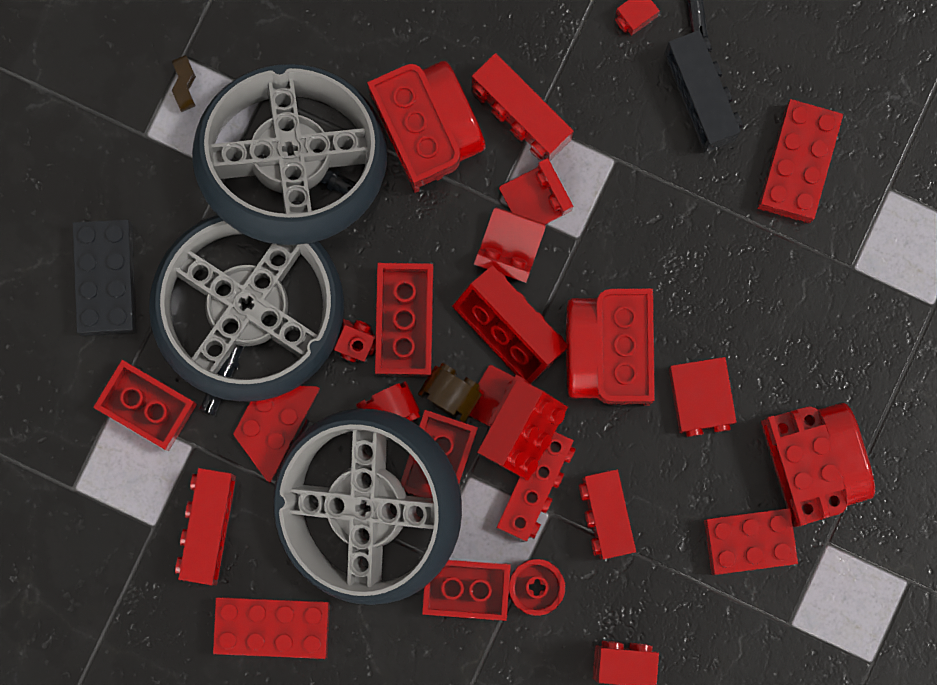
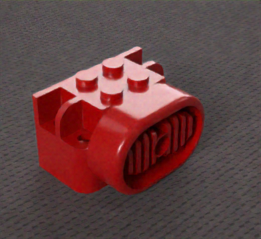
[367,61,486,193]
[566,289,654,406]
[761,403,875,527]

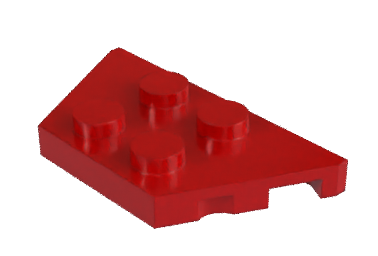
[233,386,320,483]

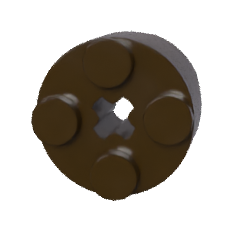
[418,363,482,423]

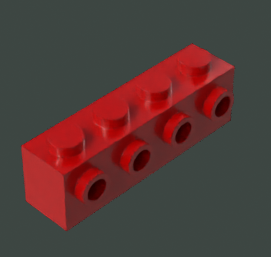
[496,432,576,542]

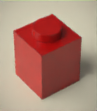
[615,0,660,36]

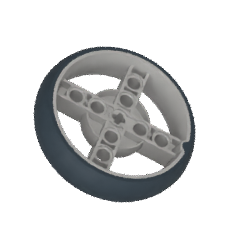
[192,64,387,245]
[149,215,344,401]
[273,409,462,605]

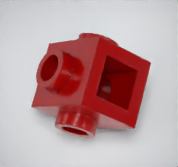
[334,319,376,362]

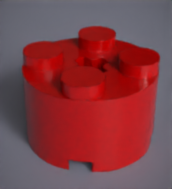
[356,381,420,422]
[509,559,565,616]

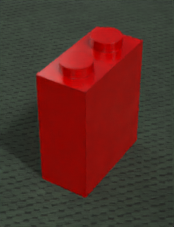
[669,357,737,437]

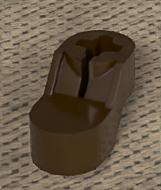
[172,55,196,112]

